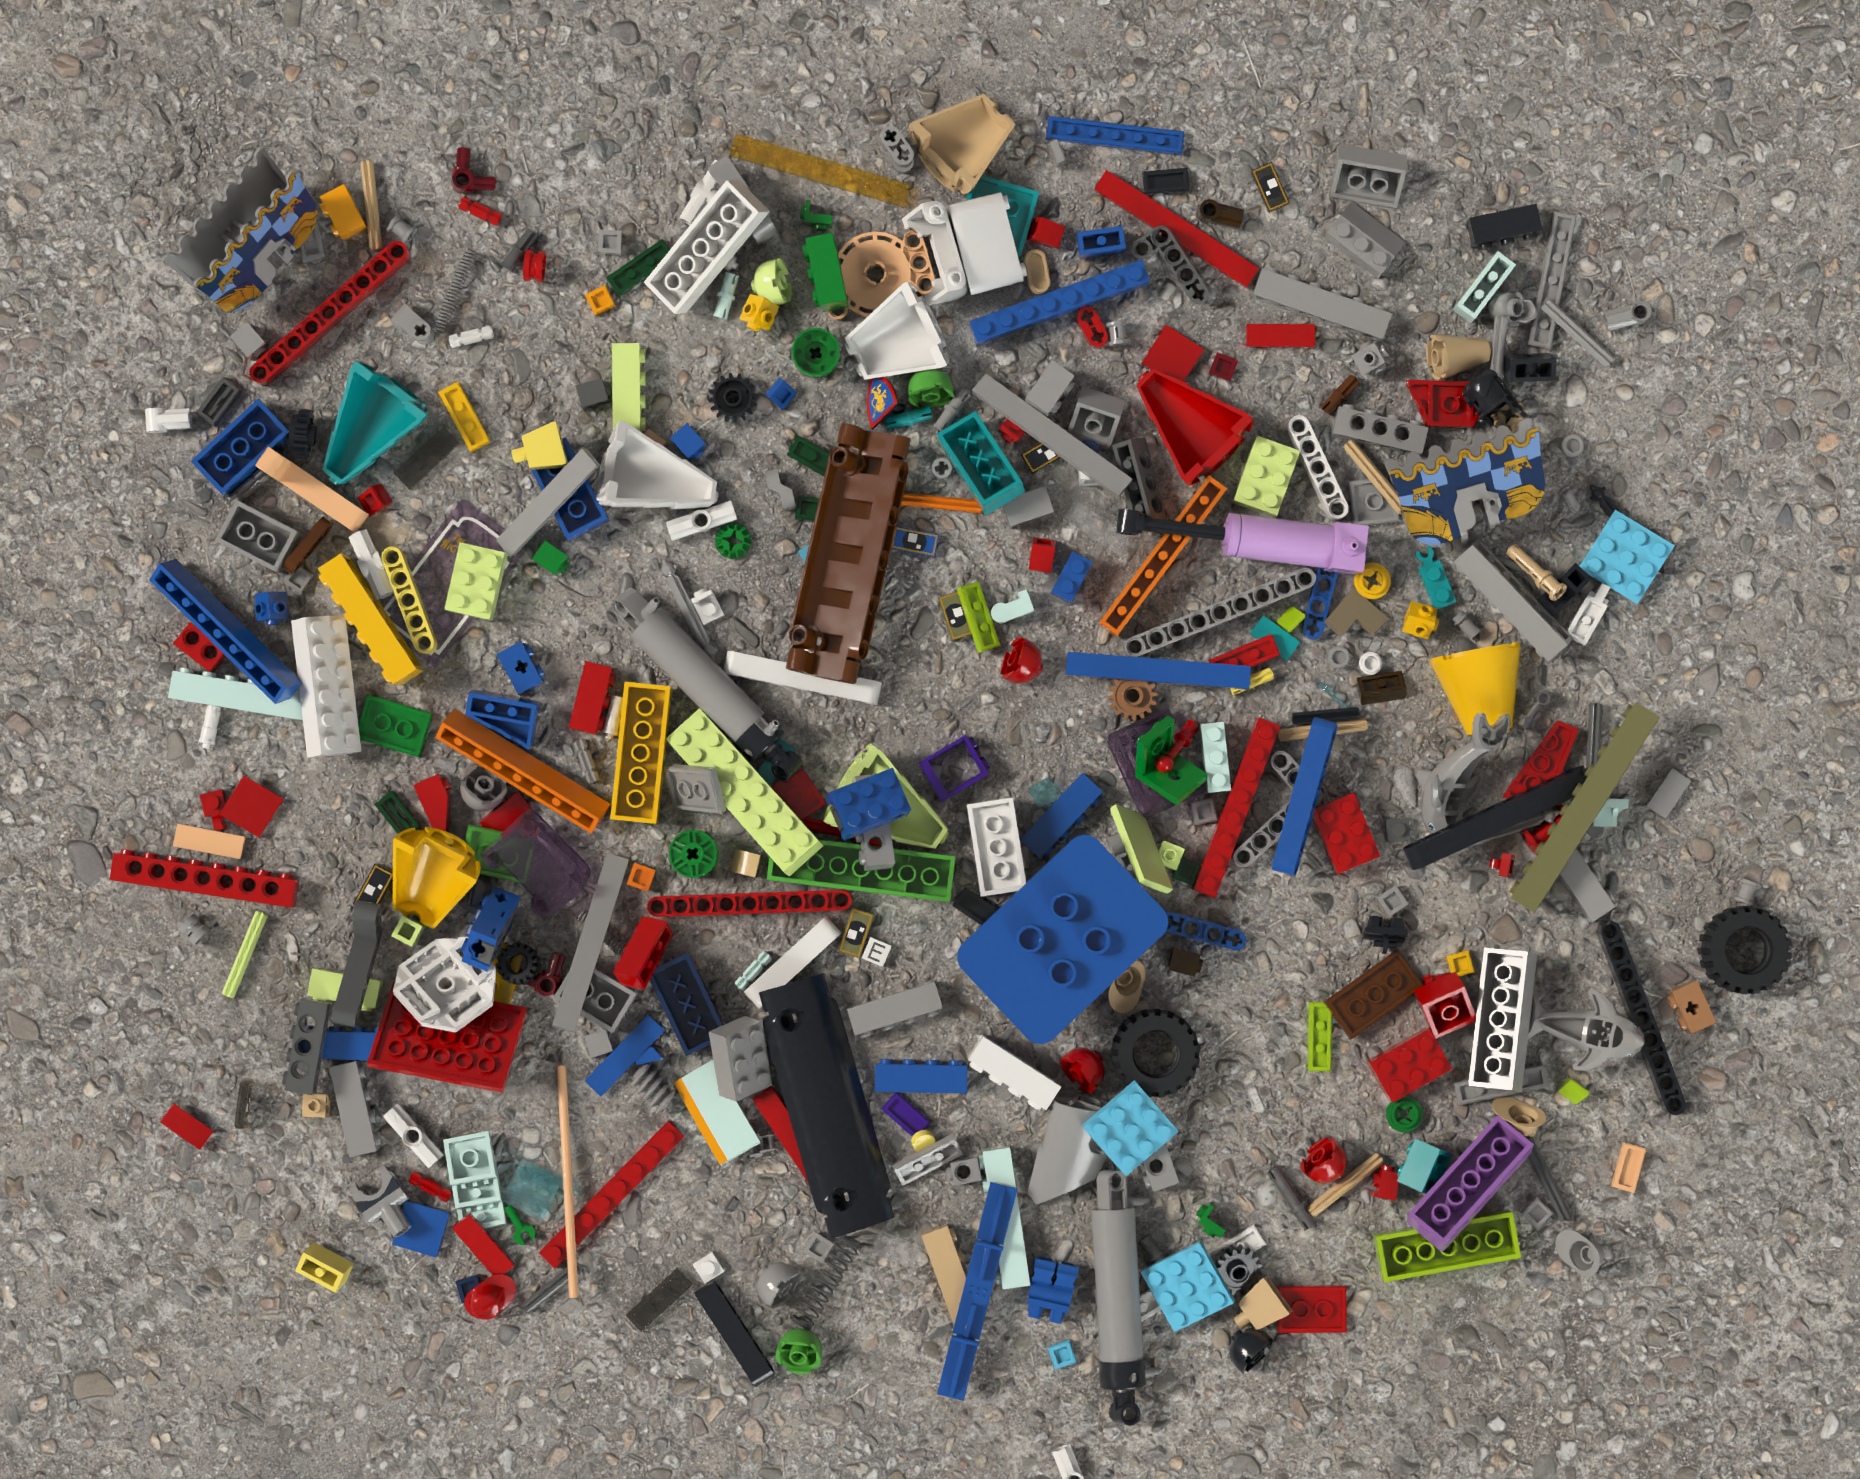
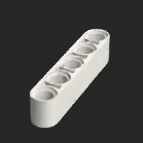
[1287,415,1348,521]
[744,916,842,1009]

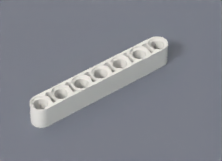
[723,651,882,705]

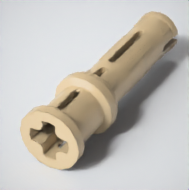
[1506,544,1567,601]

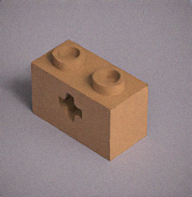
[1667,980,1717,1034]

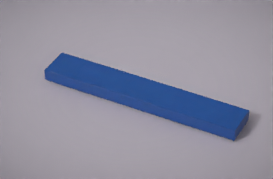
[1046,116,1184,155]

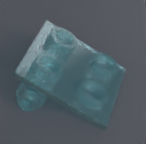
[502,1159,563,1222]

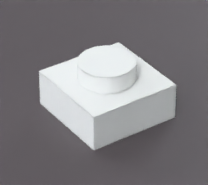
[693,1251,725,1284]

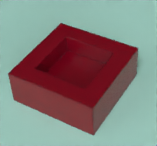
[1208,352,1238,383]

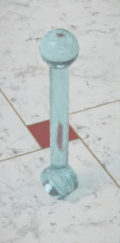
[1318,682,1349,708]

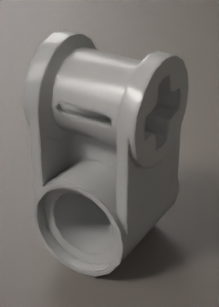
[390,303,435,345]

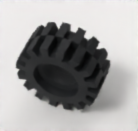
[496,942,541,985]

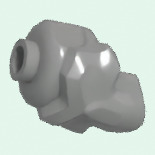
[1488,292,1537,328]

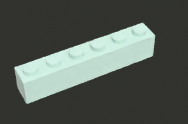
[168,667,303,720]
[979,1146,1030,1289]

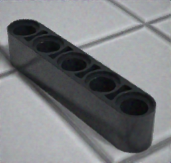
[694,1279,775,1387]

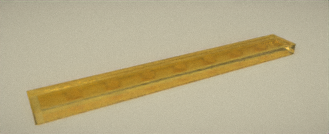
[729,134,910,208]

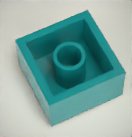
[1397,1139,1452,1194]

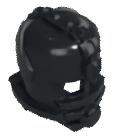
[1462,370,1528,428]

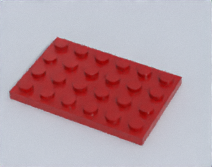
[367,982,527,1093]

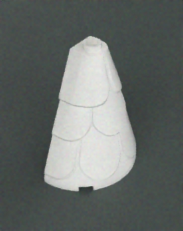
[596,421,718,509]

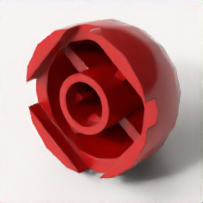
[1000,637,1043,684]
[1060,1047,1105,1093]
[1300,1137,1347,1184]

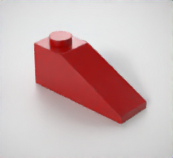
[413,774,452,832]

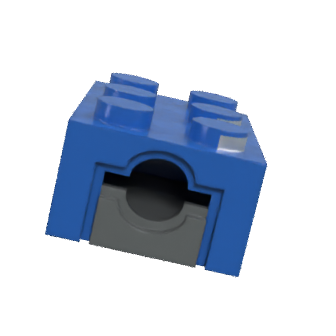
[826,768,911,841]
[461,886,520,972]

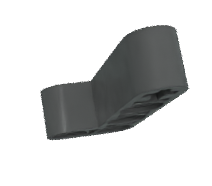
[1132,225,1211,304]

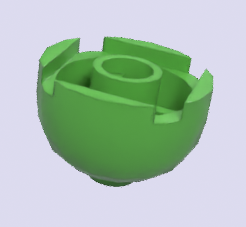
[908,369,954,409]
[775,1328,823,1374]

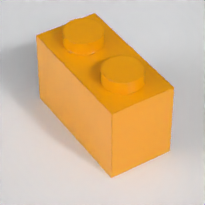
[319,184,367,241]

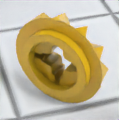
[1353,563,1391,599]

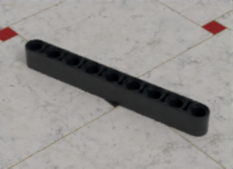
[1403,765,1587,870]
[1596,921,1686,1115]

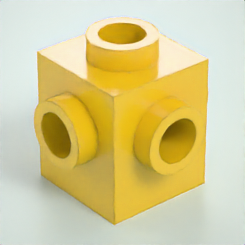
[739,294,780,332]
[1402,601,1440,639]

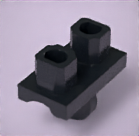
[1363,916,1408,954]

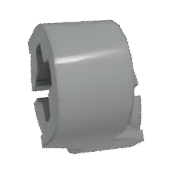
[765,469,796,511]

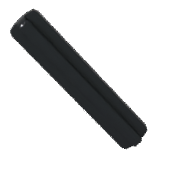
[1292,707,1360,725]

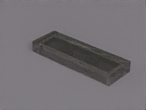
[394,426,460,490]
[626,1268,693,1332]

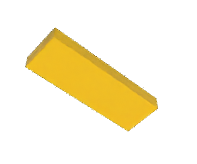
[438,382,491,453]

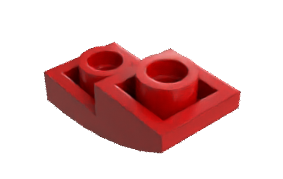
[479,791,532,832]
[160,1103,214,1150]

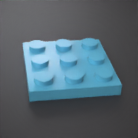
[1579,510,1675,604]
[1082,1080,1179,1176]
[1141,1240,1235,1332]

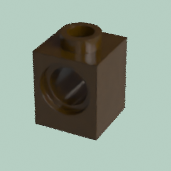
[1167,947,1203,977]

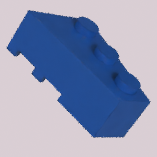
[465,689,541,750]

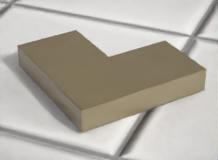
[1324,588,1388,637]

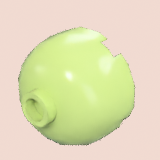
[751,258,792,305]

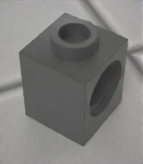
[575,378,612,410]

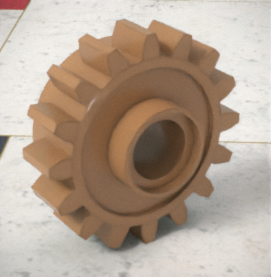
[1107,679,1158,721]

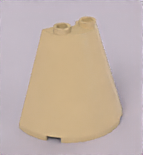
[909,94,1015,194]

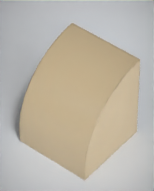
[730,849,762,877]

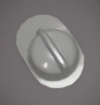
[1555,1229,1606,1277]

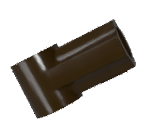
[1197,199,1244,230]

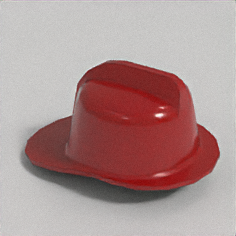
[464,1274,516,1320]

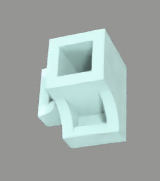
[1591,797,1629,827]

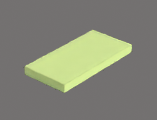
[1110,804,1173,894]

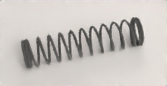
[790,1235,862,1331]

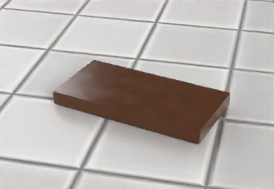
[1323,949,1424,1040]

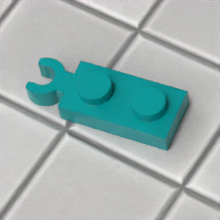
[1415,546,1456,610]

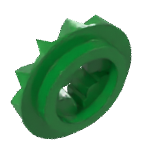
[715,523,752,559]
[1386,1096,1423,1133]

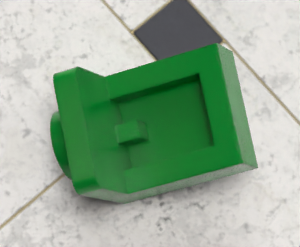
[800,200,833,231]
[1196,1202,1226,1238]

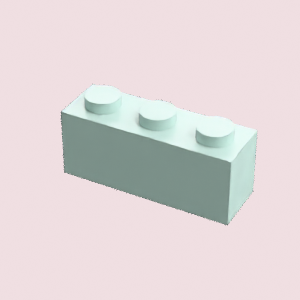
[1452,251,1516,323]
[1199,722,1231,793]

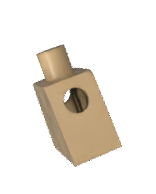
[1234,1275,1293,1330]

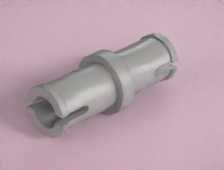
[933,388,971,431]

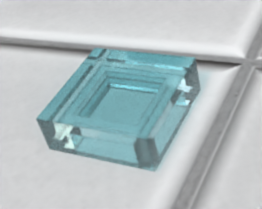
[1028,778,1059,809]

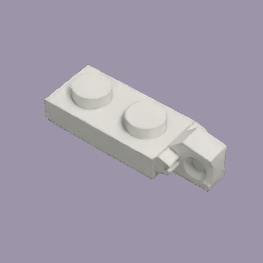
[1566,583,1610,646]

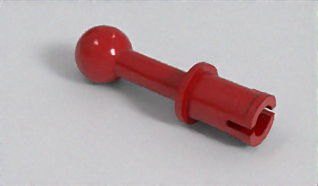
[1155,720,1199,773]

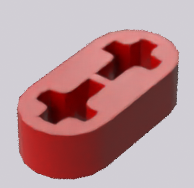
[1076,306,1108,348]

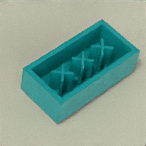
[936,411,1025,516]

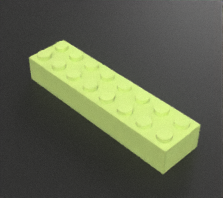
[666,708,823,876]

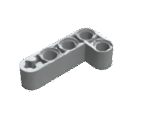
[707,155,777,246]

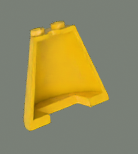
[1430,642,1521,736]
[393,827,481,929]

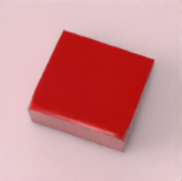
[357,484,393,517]

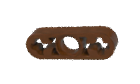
[282,516,333,575]

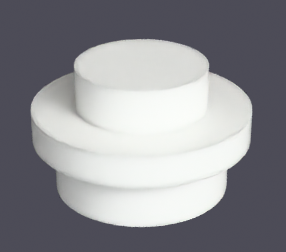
[1359,652,1382,675]

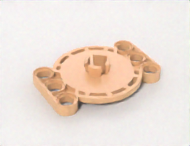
[828,230,935,321]

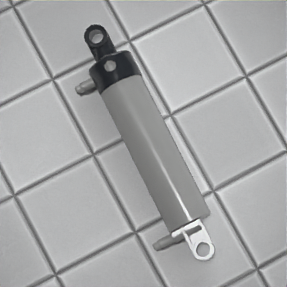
[611,588,803,783]
[1091,1170,1160,1426]

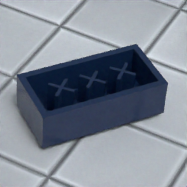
[650,952,724,1056]

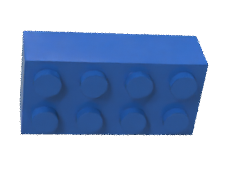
[191,399,289,497]
[526,437,610,542]

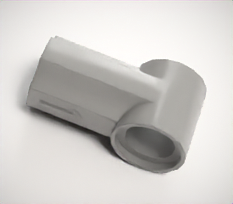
[1603,301,1651,332]

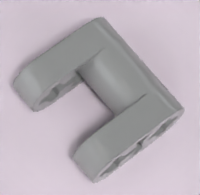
[880,126,914,174]

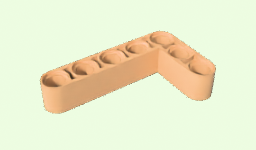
[255,447,369,533]

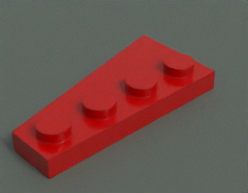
[1501,720,1579,813]

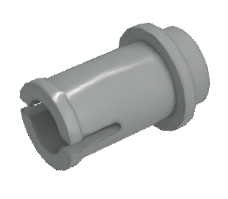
[1452,610,1481,640]

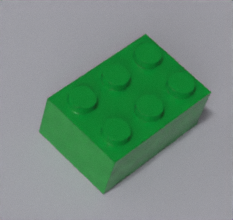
[802,232,849,313]

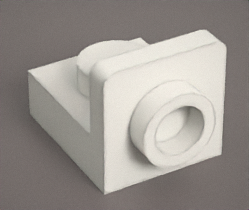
[691,588,724,625]

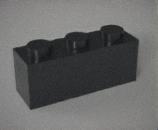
[1466,204,1542,250]

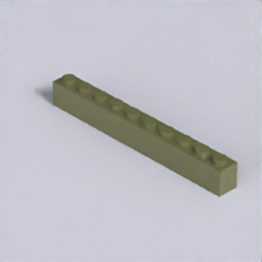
[1509,702,1660,913]

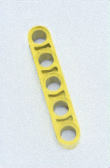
[381,547,437,654]

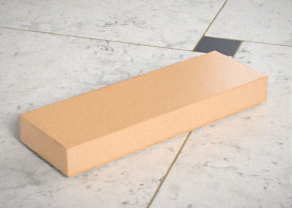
[173,824,246,859]

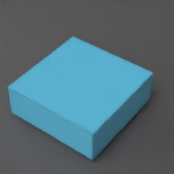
[1047,1339,1077,1370]

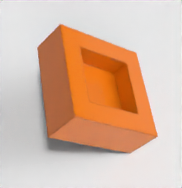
[627,862,656,892]

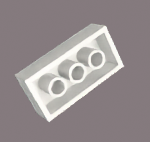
[968,1034,1061,1111]

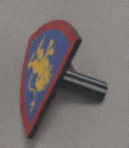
[867,377,905,430]

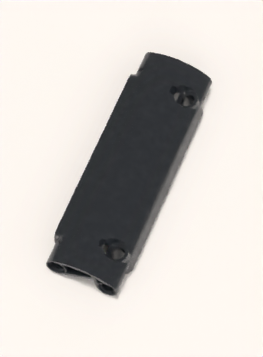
[759,973,895,1238]

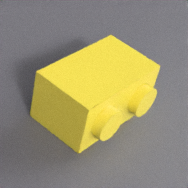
[295,1242,354,1293]

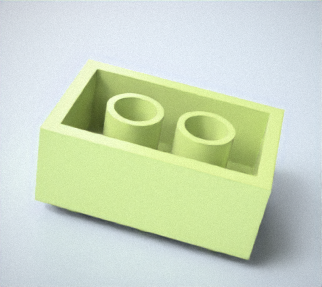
[1232,436,1300,518]
[444,542,508,621]

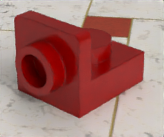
[998,419,1026,444]

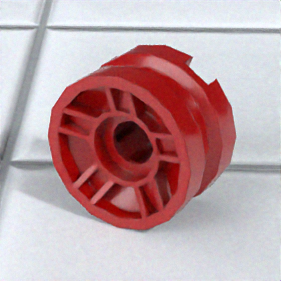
[523,249,546,283]

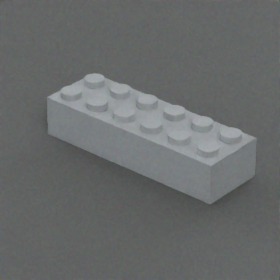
[1468,948,1537,1093]

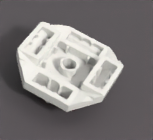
[393,937,496,1032]

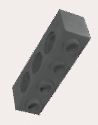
[1112,438,1167,533]
[282,998,332,1095]

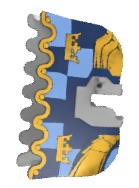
[161,146,318,313]
[1384,417,1545,545]

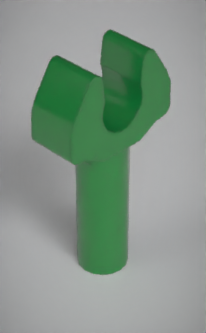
[504,1203,536,1246]

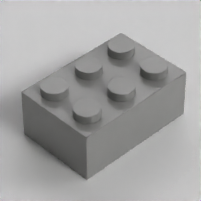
[215,500,302,574]
[554,967,639,1033]
[709,1016,772,1101]

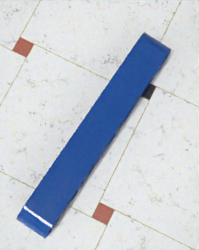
[1272,717,1338,876]

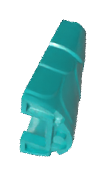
[323,360,430,485]

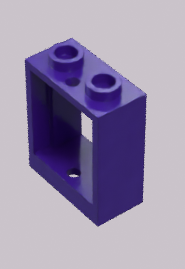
[918,735,990,802]

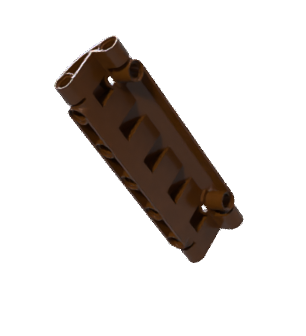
[786,423,911,684]

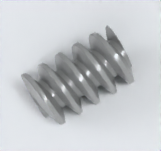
[628,1063,675,1114]

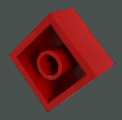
[1414,971,1476,1039]

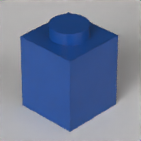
[670,423,707,461]

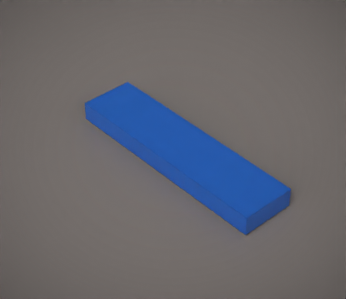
[585,1014,665,1097]

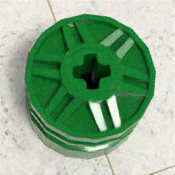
[792,328,839,378]
[669,830,719,878]

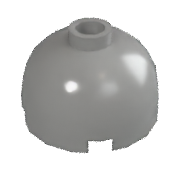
[460,765,507,811]
[757,1262,801,1309]

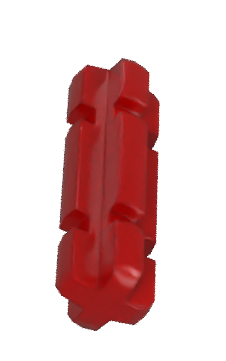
[458,197,502,226]
[409,1171,453,1202]

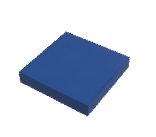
[392,1200,451,1258]

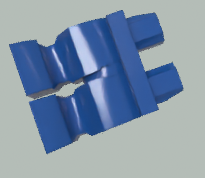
[1027,1255,1079,1324]

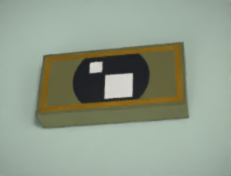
[938,591,972,641]
[838,907,874,958]

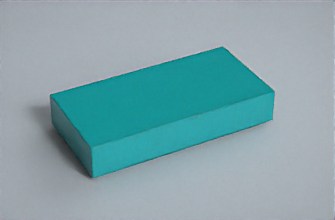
[1250,615,1300,661]

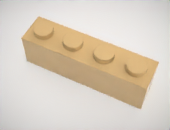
[921,1224,967,1323]

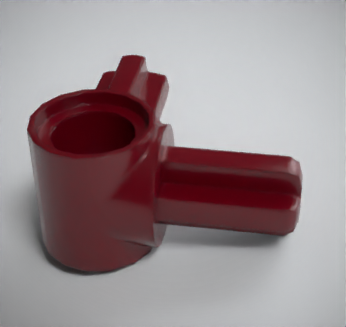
[451,147,496,194]
[518,952,565,996]

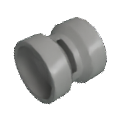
[178,914,211,946]

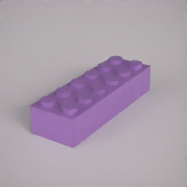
[1406,1115,1534,1252]

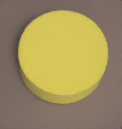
[911,1130,935,1152]

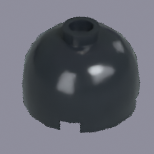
[1229,1328,1275,1374]

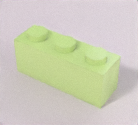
[307,968,384,1012]

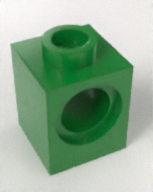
[532,541,570,576]

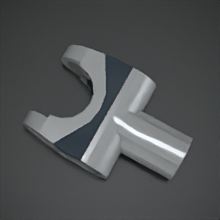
[350,1164,412,1238]

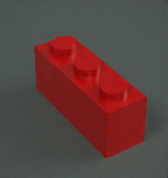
[568,661,617,735]
[613,916,674,990]

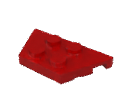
[1406,380,1479,428]

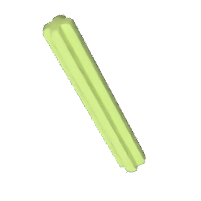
[222,911,268,998]

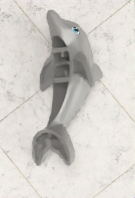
[1417,713,1510,834]
[1528,989,1644,1071]

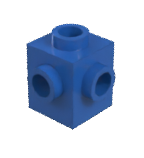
[255,592,289,626]

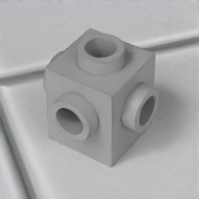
[1352,340,1391,376]

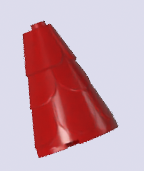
[1136,369,1254,486]

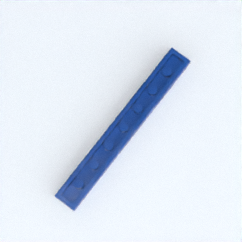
[1065,652,1251,690]

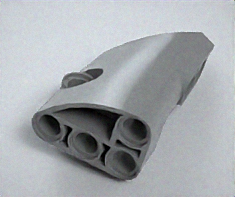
[1027,1089,1108,1204]

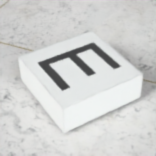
[862,937,891,967]

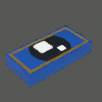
[891,526,939,558]

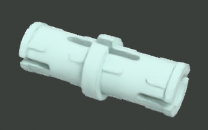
[713,272,739,320]

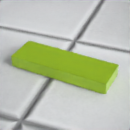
[956,581,1001,653]
[1307,1002,1332,1071]

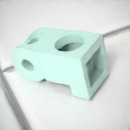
[990,589,1034,624]

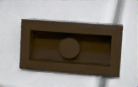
[1357,670,1407,705]

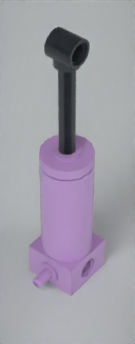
[1116,509,1369,575]

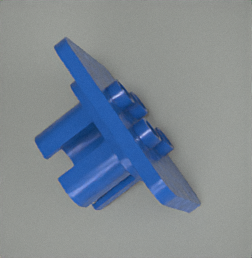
[957,835,1168,1044]

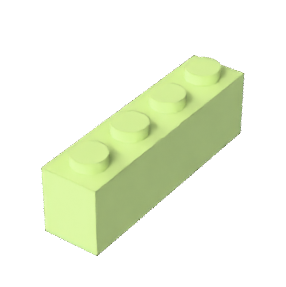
[612,343,646,433]

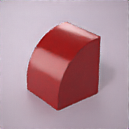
[1026,217,1065,248]
[1028,537,1056,573]

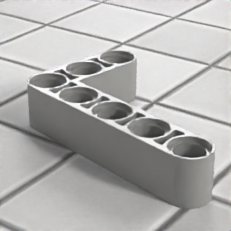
[1232,751,1322,867]

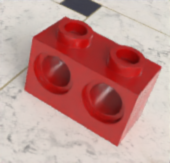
[173,622,227,673]

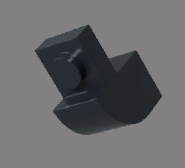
[1537,563,1592,616]

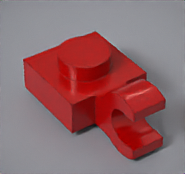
[199,789,226,831]

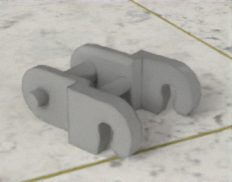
[748,1131,778,1157]

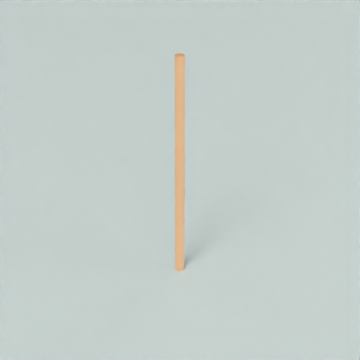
[557,1065,579,1298]

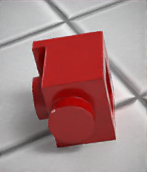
[1370,1165,1399,1201]

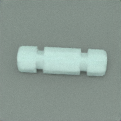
[735,951,772,990]

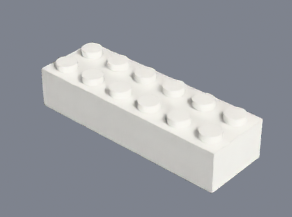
[644,180,770,314]
[291,615,361,758]

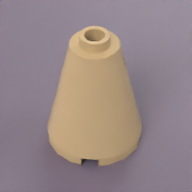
[1426,334,1492,380]

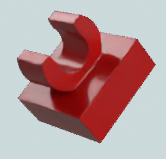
[1489,853,1515,878]

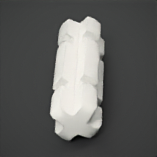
[449,326,494,348]

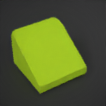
[1276,606,1306,633]
[1558,1078,1589,1104]

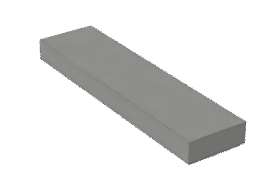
[1453,1064,1549,1105]

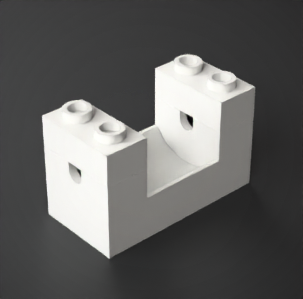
[966,797,1026,897]

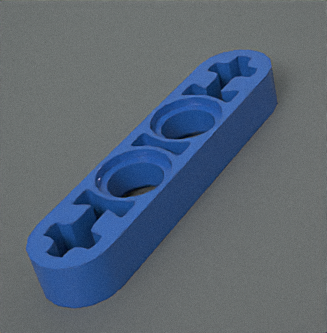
[1302,567,1338,640]
[1166,912,1246,950]

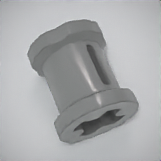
[386,214,417,245]
[1106,320,1130,347]
[1734,878,1762,907]

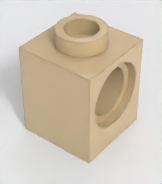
[302,1092,331,1118]

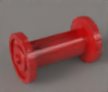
[1520,804,1564,856]

